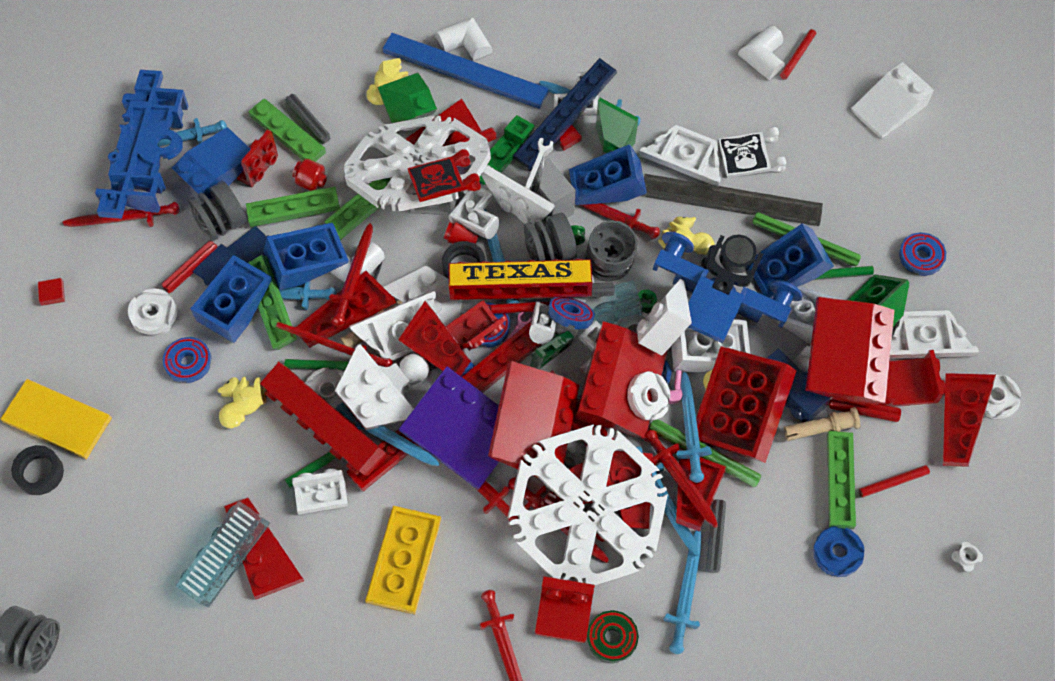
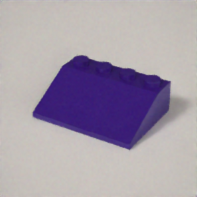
[399,367,499,490]

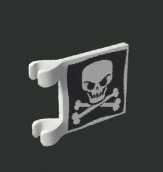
[718,127,786,178]
[525,138,553,194]

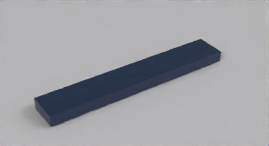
[513,58,617,171]

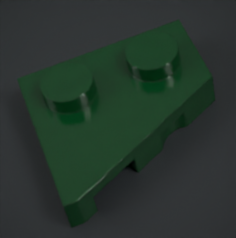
[530,330,574,369]

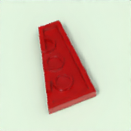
[406,98,482,162]
[295,271,396,348]
[943,373,996,467]
[224,497,304,600]

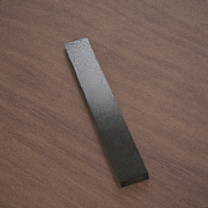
[641,174,823,226]

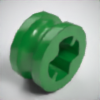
[571,225,585,245]
[635,289,657,313]

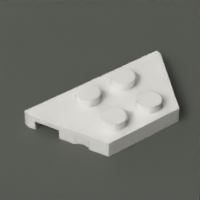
[639,125,721,187]
[481,165,555,227]
[384,266,463,326]
[349,291,436,360]
[890,310,979,359]
[335,344,414,430]

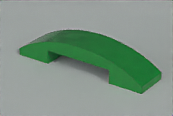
[466,115,535,185]

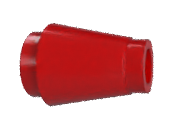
[443,222,479,244]

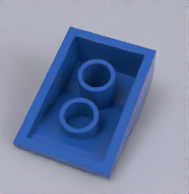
[172,127,251,200]
[569,144,647,205]
[263,223,349,290]
[749,223,834,299]
[190,255,272,343]

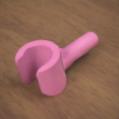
[506,312,532,341]
[668,370,682,404]

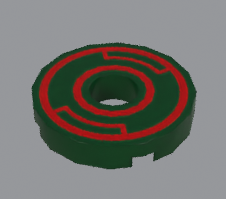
[587,610,639,664]

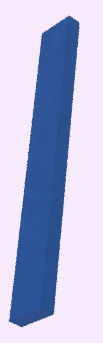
[383,33,549,109]

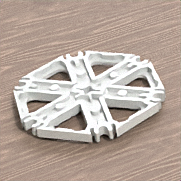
[344,116,491,211]
[507,425,668,585]

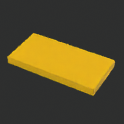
[0,379,112,460]
[365,505,442,615]

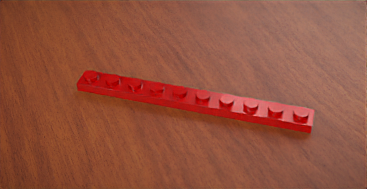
[346,322,542,492]

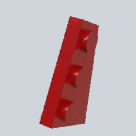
[398,301,471,376]

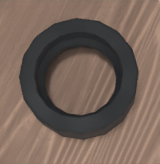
[442,241,486,279]
[11,445,64,495]

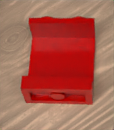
[882,350,946,407]

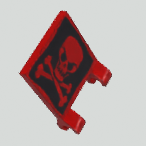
[407,149,481,202]

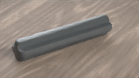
[285,93,330,144]
[706,499,726,573]

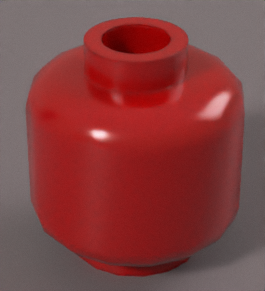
[292,158,328,191]

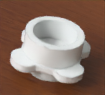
[952,542,983,572]

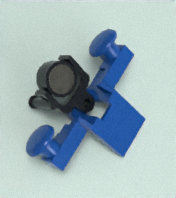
[652,232,802,343]

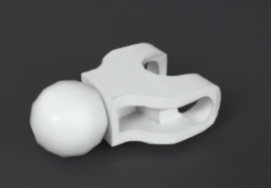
[379,354,429,398]

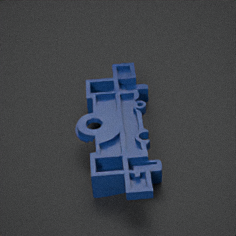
[95,69,189,219]

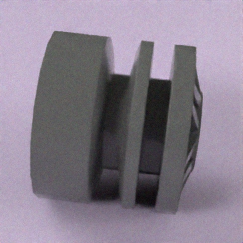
[188,180,247,242]
[524,212,577,261]
[585,220,638,281]
[0,606,60,674]

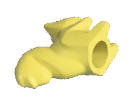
[366,58,408,105]
[658,216,715,255]
[217,377,266,429]

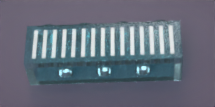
[176,501,270,608]

